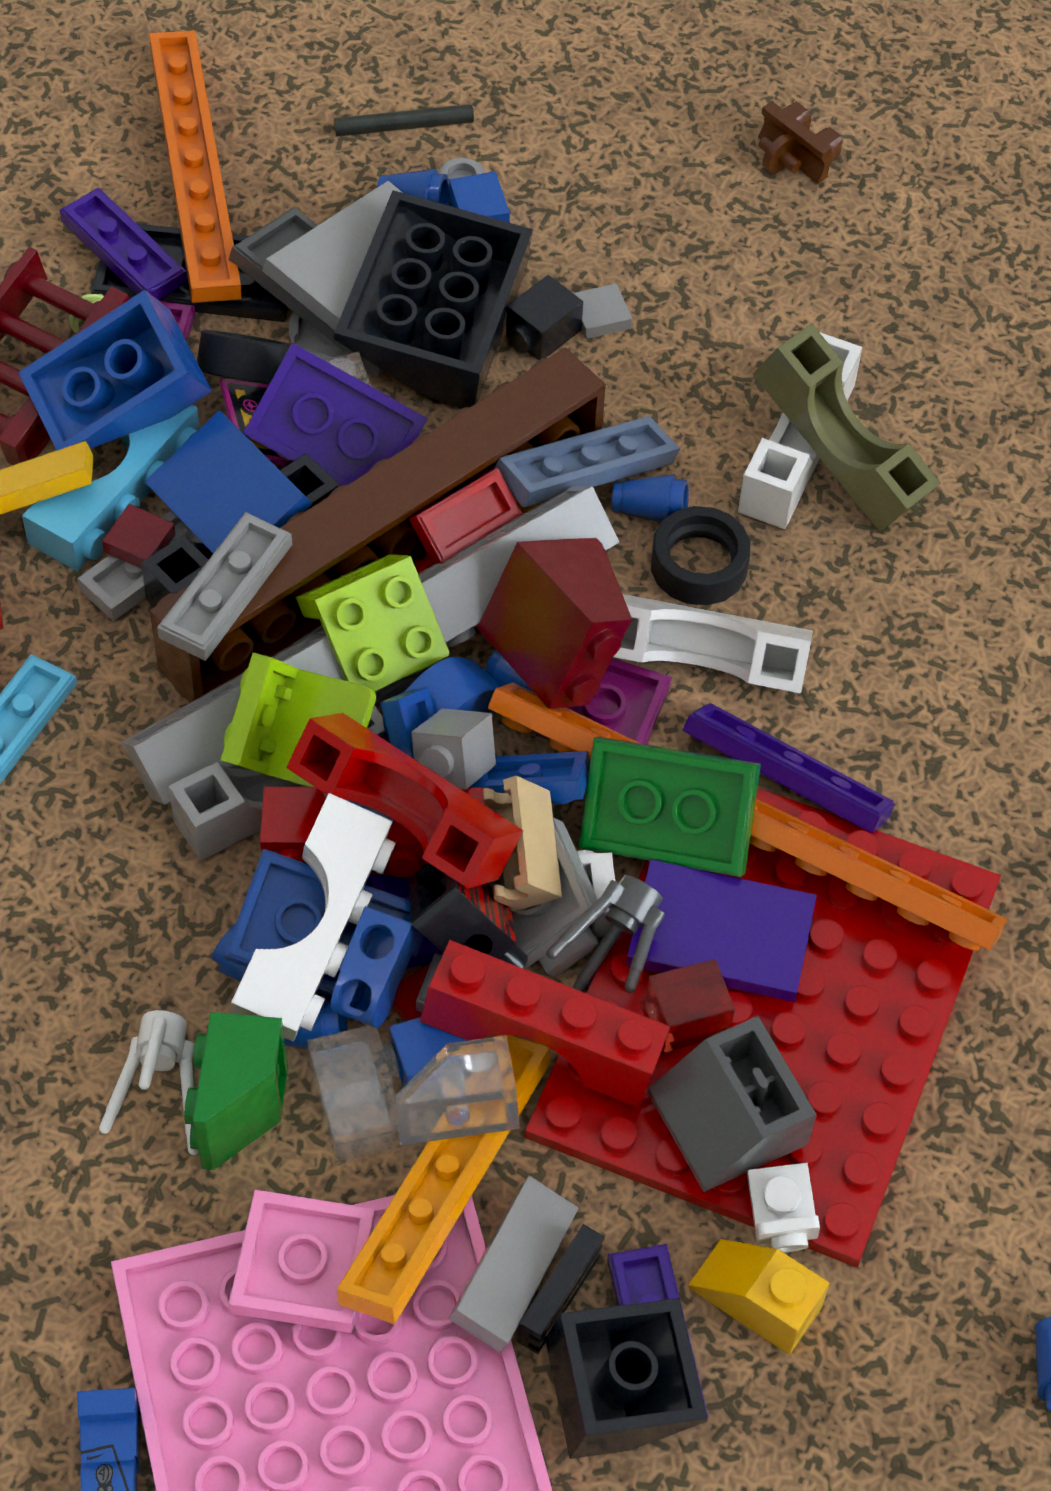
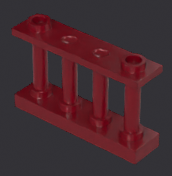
[0,247,130,465]

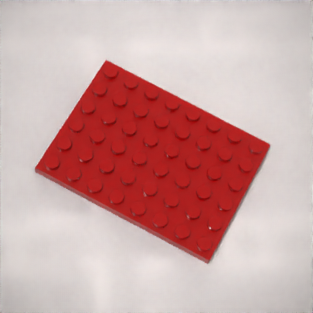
[525,788,1001,1268]

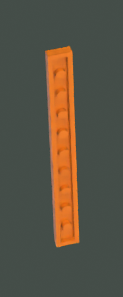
[488,682,1008,951]

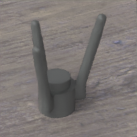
[547,875,666,993]

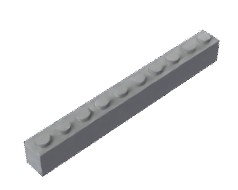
[121,486,619,805]

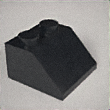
[545,1298,707,1459]

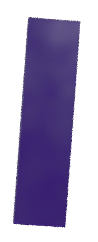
[682,703,896,834]

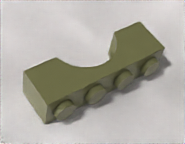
[753,323,941,532]

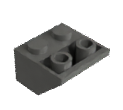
[648,1016,817,1192]

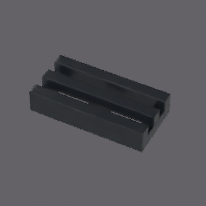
[517,1224,604,1354]

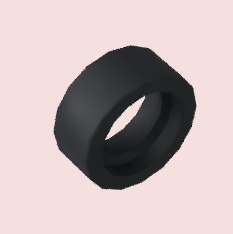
[197,330,291,384]
[651,506,751,606]

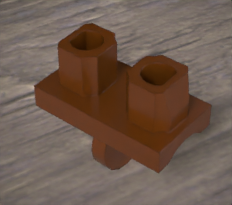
[758,101,843,184]

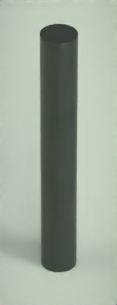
[334,104,474,137]

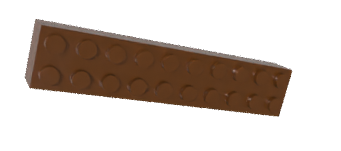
[149,347,606,703]

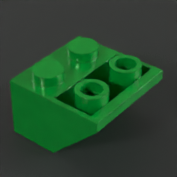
[184,1012,289,1170]

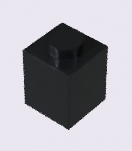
[506,275,584,360]

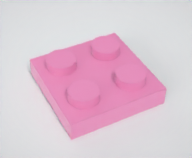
[229,1190,375,1333]

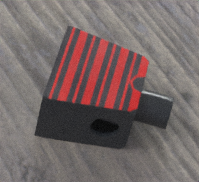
[408,863,528,968]

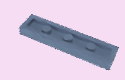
[494,416,680,508]

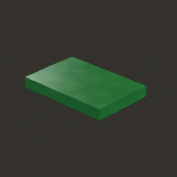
[579,737,761,877]

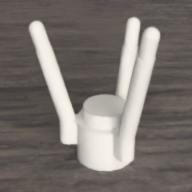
[99,1010,199,1155]

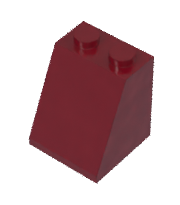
[477,538,632,709]

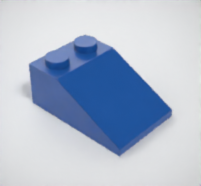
[18,290,212,450]

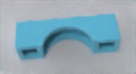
[22,405,200,572]

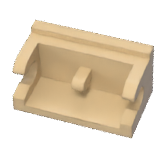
[482,776,562,912]

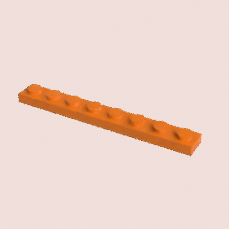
[149,30,241,303]

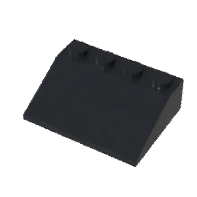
[334,190,533,408]

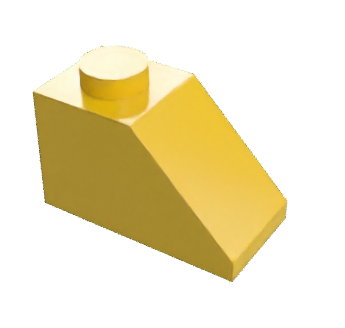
[688,1239,830,1355]

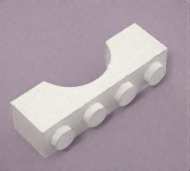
[738,333,862,529]
[613,594,813,693]
[230,793,396,1042]

